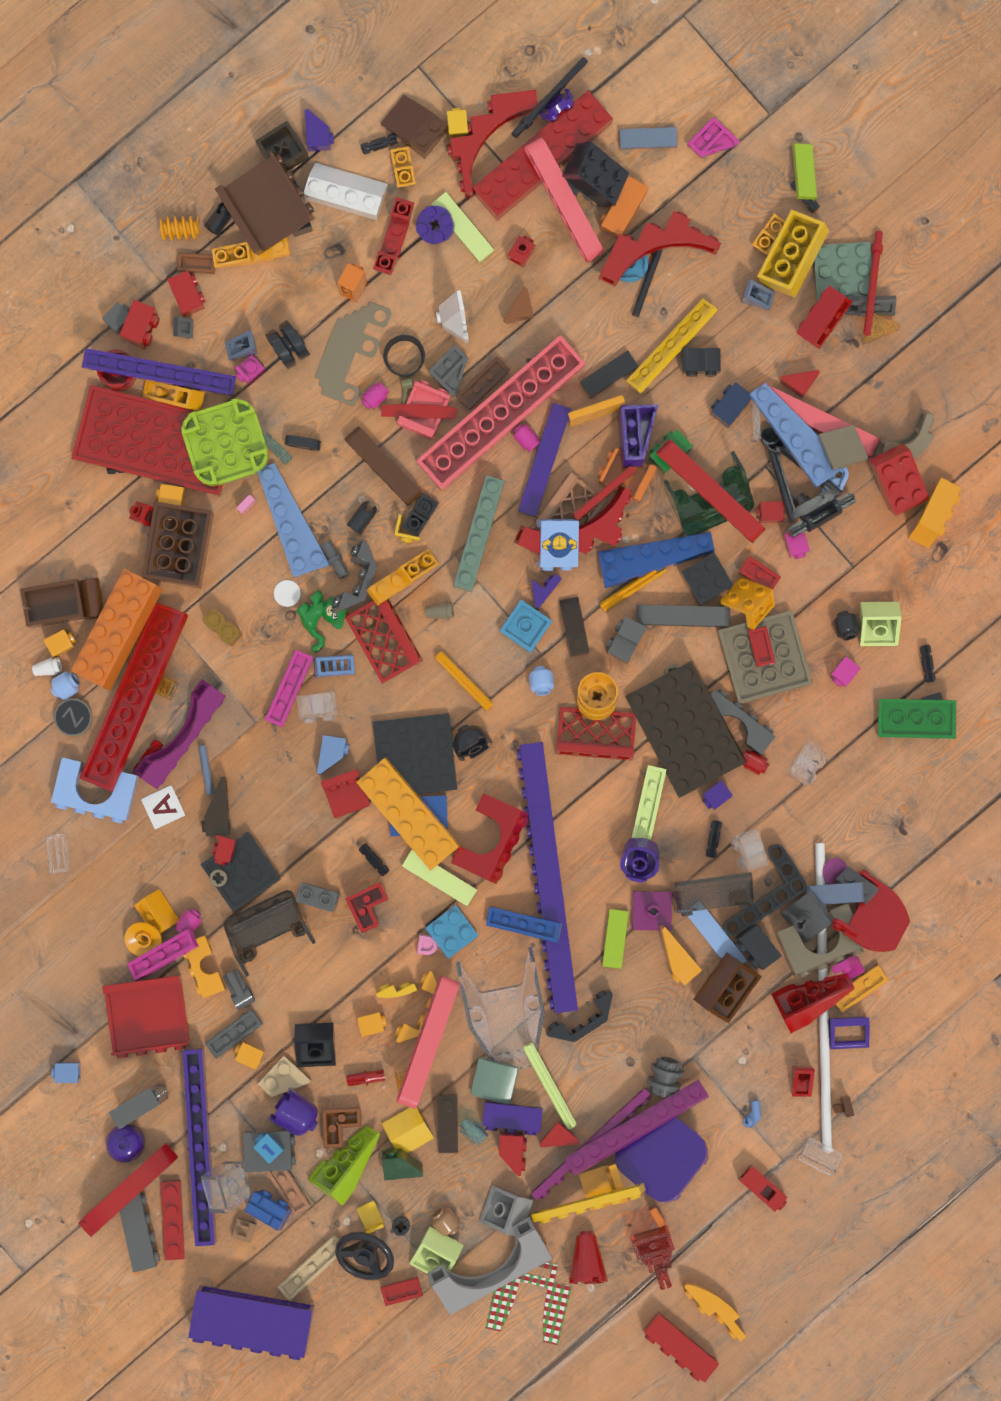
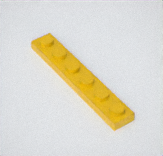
[626,298,718,394]
[531,1183,646,1224]

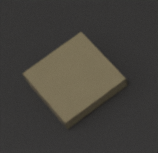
[818,425,868,470]

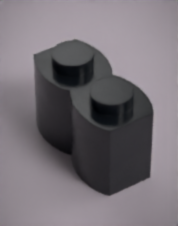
[682,348,721,377]

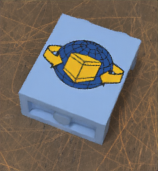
[536,519,579,571]

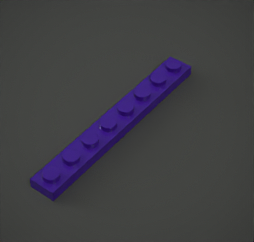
[81,348,236,396]

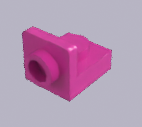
[234,355,265,384]
[831,956,865,979]

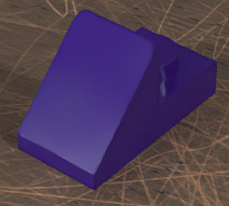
[531,574,562,610]

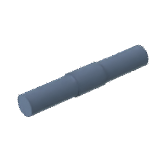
[198,745,214,795]

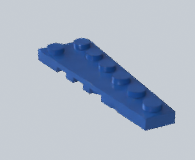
[598,532,714,588]

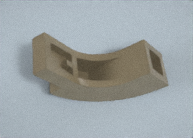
[875,408,934,458]

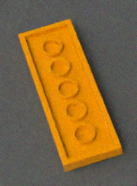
[356,757,461,871]

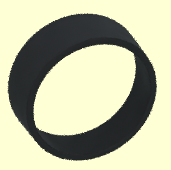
[383,335,425,377]

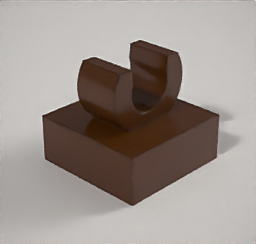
[833,1095,854,1117]

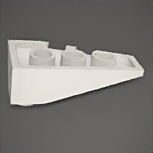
[436,290,469,343]

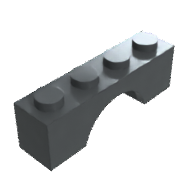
[711,689,776,755]

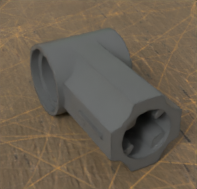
[222,969,255,1010]

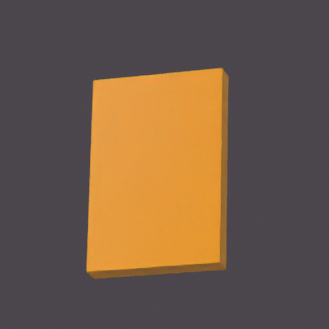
[568,395,625,427]

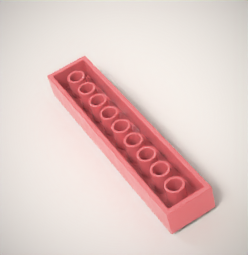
[416,335,586,492]

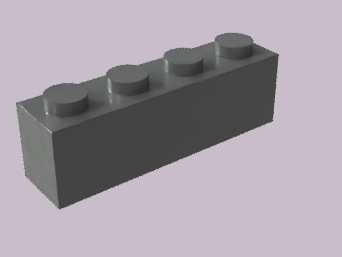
[119,1191,160,1272]

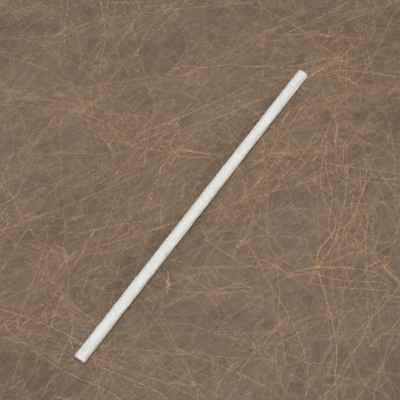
[815,843,832,1153]

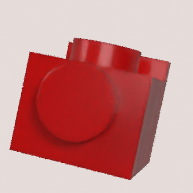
[129,501,154,527]
[212,835,237,865]

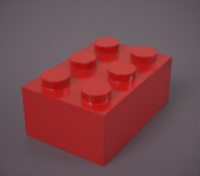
[868,443,930,516]

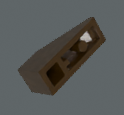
[559,597,589,657]
[202,776,231,836]
[438,1094,458,1153]

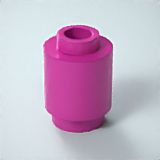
[361,382,389,410]
[513,424,540,452]
[174,908,202,933]

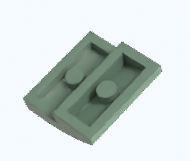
[470,1057,519,1104]

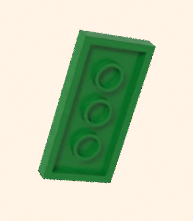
[878,699,957,739]

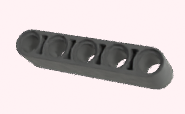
[636,605,730,627]

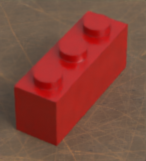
[796,285,853,349]

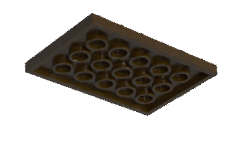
[625,660,747,798]

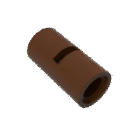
[80,578,103,619]

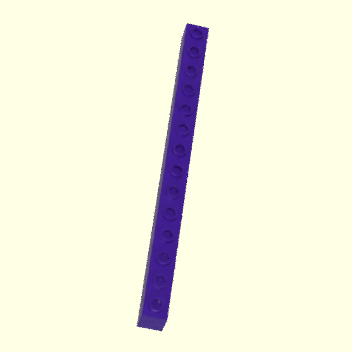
[517,742,578,1013]

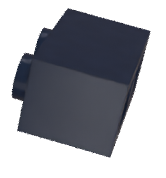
[710,382,752,428]

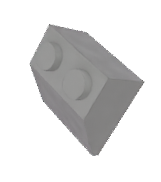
[479,1185,533,1236]

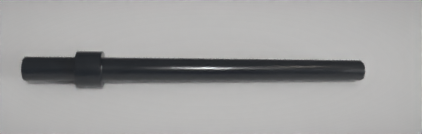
[511,57,588,138]

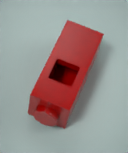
[739,1165,788,1212]

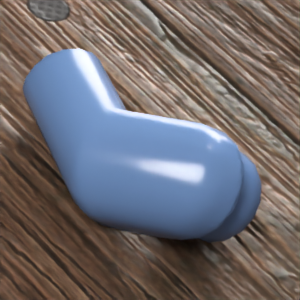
[742,1100,761,1128]

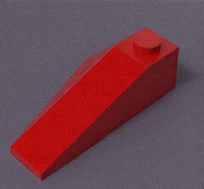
[771,973,855,1034]

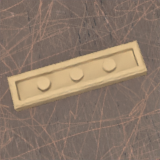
[277,1234,346,1301]

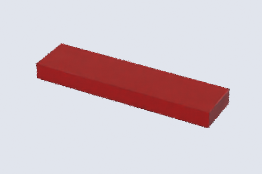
[572,466,636,521]

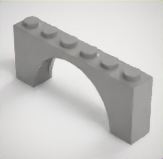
[427,1217,553,1315]

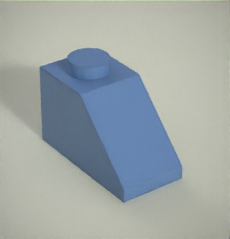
[317,735,350,774]

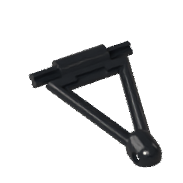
[760,428,856,538]

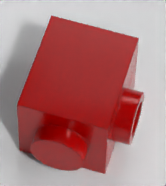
[507,236,535,268]

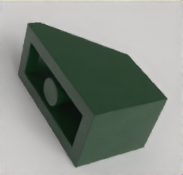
[382,1148,423,1181]

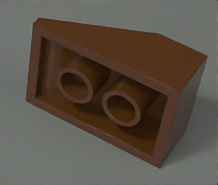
[380,95,448,159]

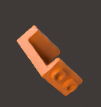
[597,447,657,503]

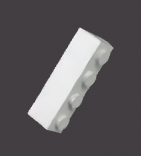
[304,163,388,220]

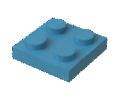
[499,600,552,653]
[424,905,479,959]

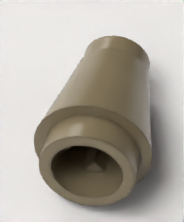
[425,601,454,620]

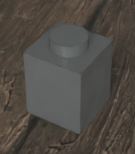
[102,302,130,335]

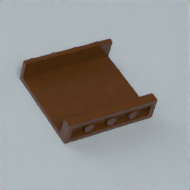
[215,151,315,256]

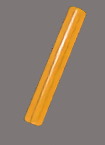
[599,567,667,612]
[435,651,493,711]

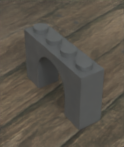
[109,1082,169,1129]

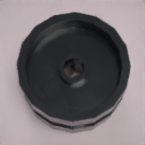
[265,320,310,370]

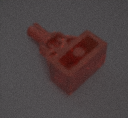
[631,1225,675,1290]

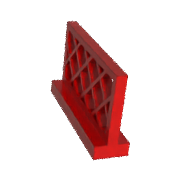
[346,599,423,684]
[556,707,636,761]

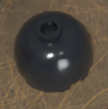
[453,725,492,761]

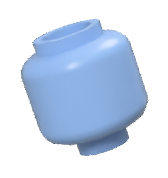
[528,666,555,696]
[51,671,80,700]

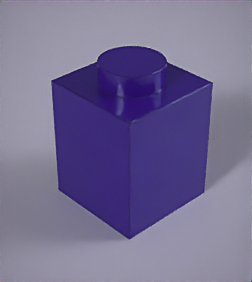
[702,781,733,810]

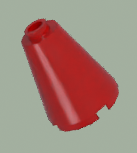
[569,1231,608,1284]

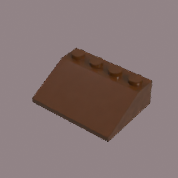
[142,502,214,589]

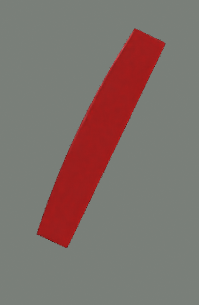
[381,404,457,419]

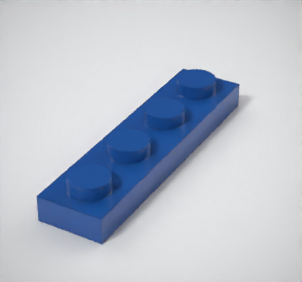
[486,906,562,943]

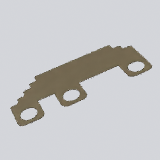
[315,302,391,406]

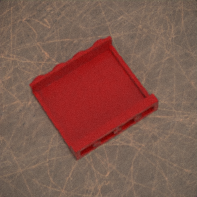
[102,975,190,1059]

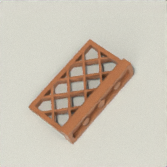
[529,472,607,530]

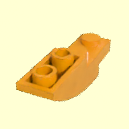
[212,237,291,268]
[366,549,439,606]
[683,1282,746,1342]

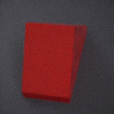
[780,370,820,398]
[792,1066,815,1097]
[540,1121,579,1147]

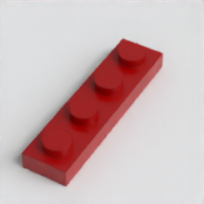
[161,1181,185,1261]

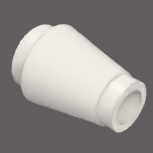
[32,657,62,676]

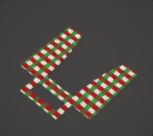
[486,1262,572,1345]

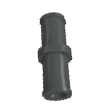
[321,540,350,579]

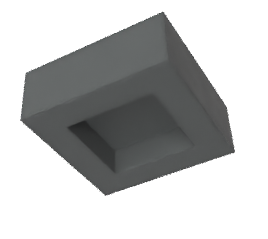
[173,316,193,339]

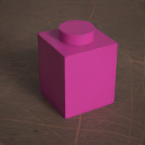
[783,532,810,560]
[829,656,861,687]

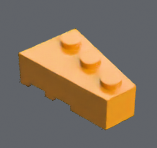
[908,478,961,549]

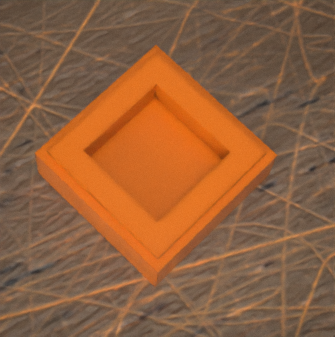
[649,1206,665,1228]

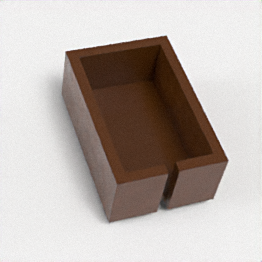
[20,579,86,628]

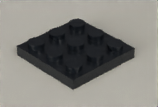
[200,832,281,912]

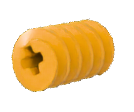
[160,215,200,241]

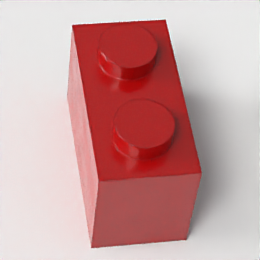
[167,270,206,317]

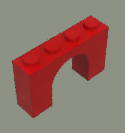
[451,793,529,884]

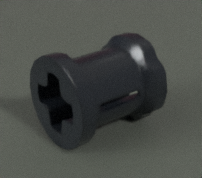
[392,1216,410,1236]

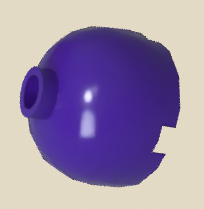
[106,1124,145,1163]

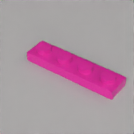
[265,650,314,728]
[127,929,199,981]

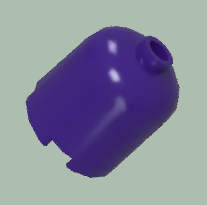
[269,1087,318,1136]

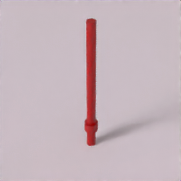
[863,231,883,336]

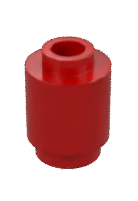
[743,750,769,775]

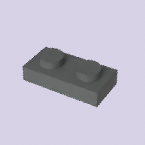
[836,867,879,905]

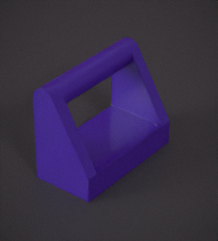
[829,1017,870,1049]

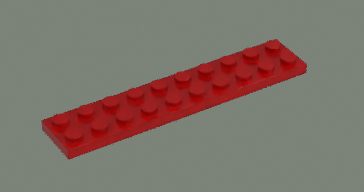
[79,603,188,792]

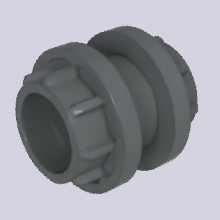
[647,1056,684,1097]

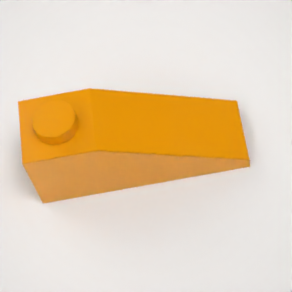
[142,380,205,411]
[659,925,702,986]

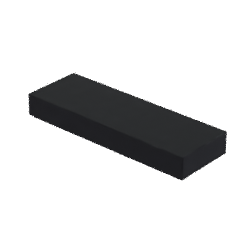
[580,351,638,398]

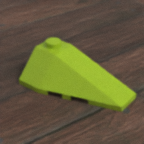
[307,1125,380,1206]

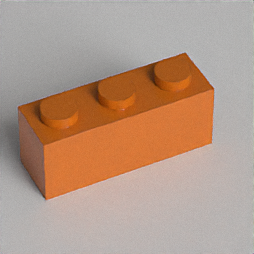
[599,176,649,239]
[337,263,367,303]

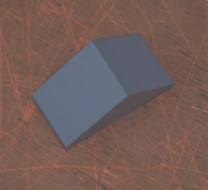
[741,279,775,310]
[225,331,258,360]

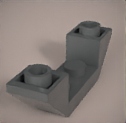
[332,540,377,614]

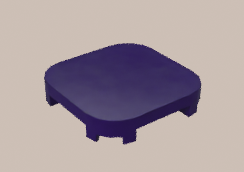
[615,1117,709,1203]

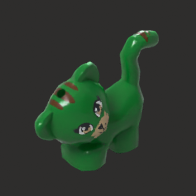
[296,590,348,653]

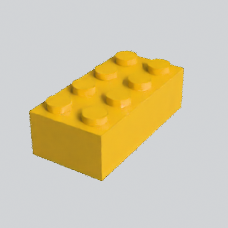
[757,210,829,298]

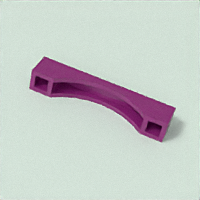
[134,679,226,789]

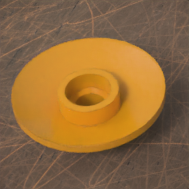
[124,922,163,957]

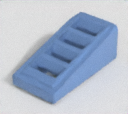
[313,655,355,678]

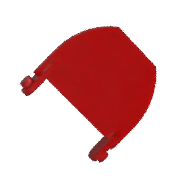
[832,870,910,952]

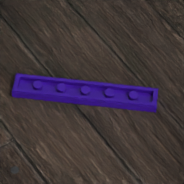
[518,403,571,517]

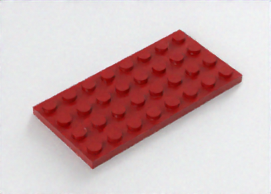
[71,385,223,496]

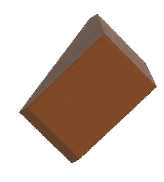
[504,287,534,324]

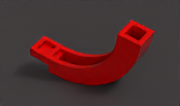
[78,1143,179,1237]

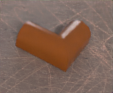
[322,1107,362,1149]

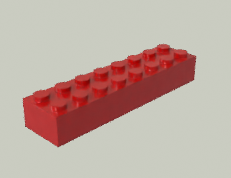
[472,90,613,221]

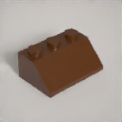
[693,952,762,1023]

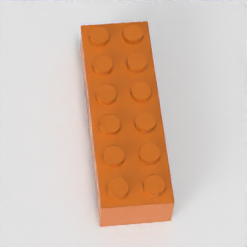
[71,569,163,691]

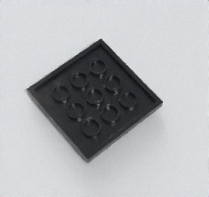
[373,713,458,794]

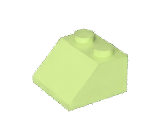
[859,602,902,646]
[409,1227,464,1274]

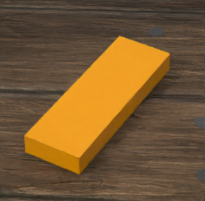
[835,964,889,1013]

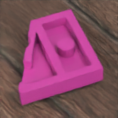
[687,117,740,158]

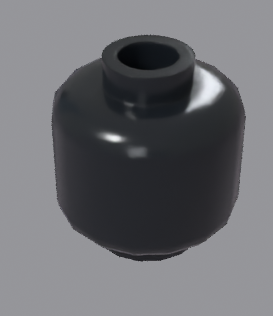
[833,611,860,641]

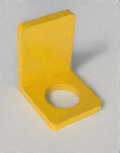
[394,514,421,544]
[357,1201,385,1234]

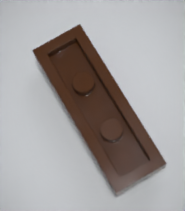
[456,356,510,410]

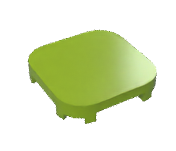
[181,399,269,486]

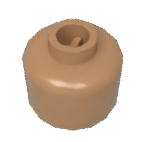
[431,1207,460,1236]

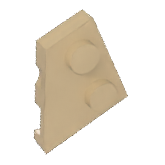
[258,1055,311,1097]

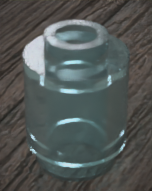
[459,1117,488,1146]

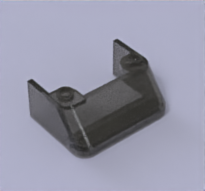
[671,872,754,916]
[224,890,316,977]

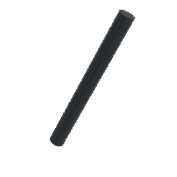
[632,249,663,317]

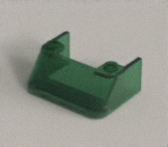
[664,451,754,536]

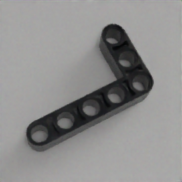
[723,844,806,936]

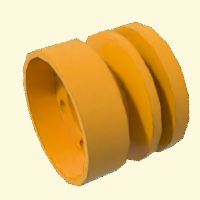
[577,672,618,720]

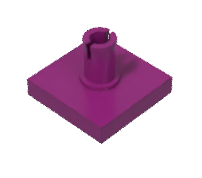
[633,891,672,931]

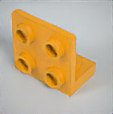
[720,577,775,630]
[579,1162,628,1211]

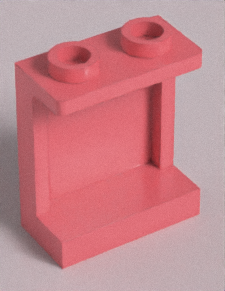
[397,380,450,440]

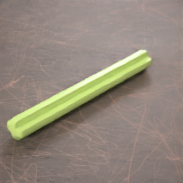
[523,1043,576,1130]

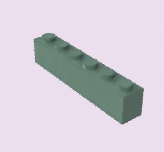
[454,475,504,593]

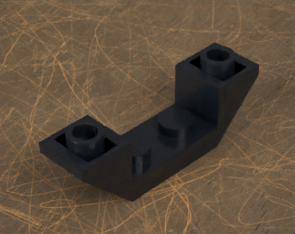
[546,990,613,1042]

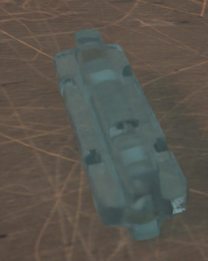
[263,432,292,465]

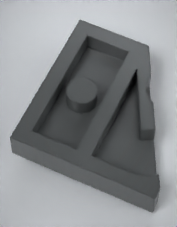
[428,344,468,398]

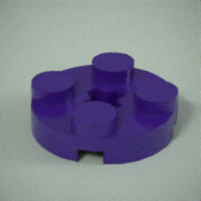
[539,89,574,122]
[416,206,455,244]

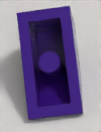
[305,109,334,152]

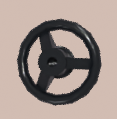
[335,1232,394,1280]

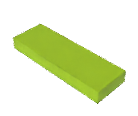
[792,143,817,200]
[602,909,629,969]

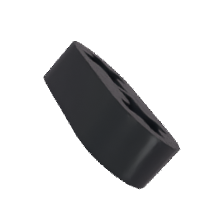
[284,435,322,451]

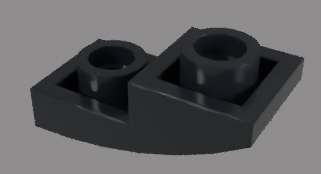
[402,493,439,536]

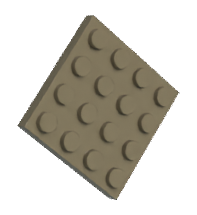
[718,610,813,704]

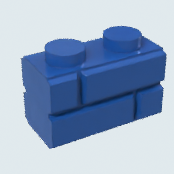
[245,1189,292,1231]

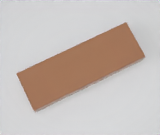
[265,1170,311,1217]

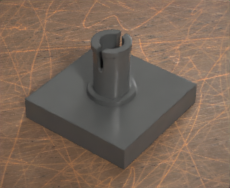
[781,891,833,943]

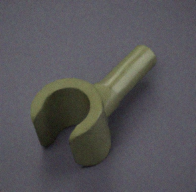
[401,378,413,404]

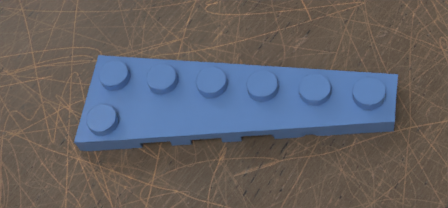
[749,383,847,488]
[258,463,330,578]

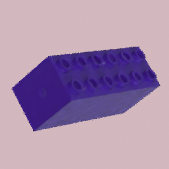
[188,1285,315,1360]

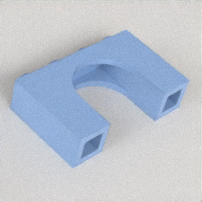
[51,758,139,823]

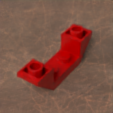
[373,197,415,275]

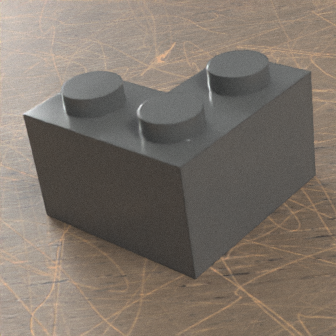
[606,616,647,664]

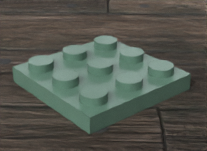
[814,242,872,303]

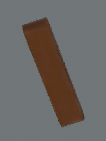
[344,426,422,506]

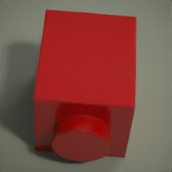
[756,501,785,523]

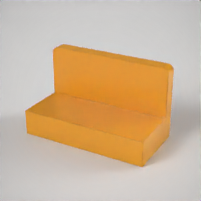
[134,889,179,934]

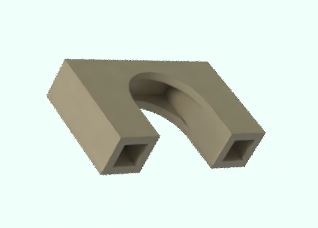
[776,903,865,979]

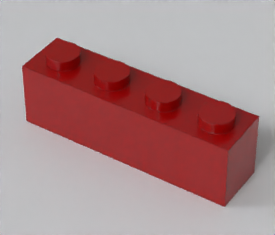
[643,1312,719,1383]

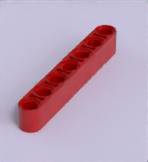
[656,439,766,543]

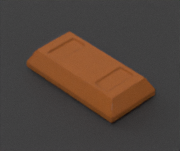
[177,252,215,274]

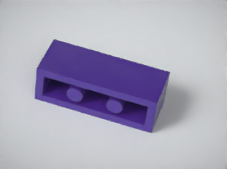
[482,1101,543,1135]

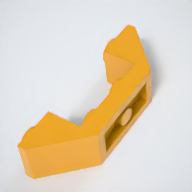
[395,971,437,1043]

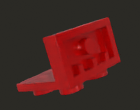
[321,769,370,818]

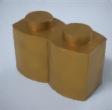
[202,609,242,646]

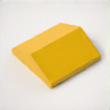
[382,1107,434,1153]

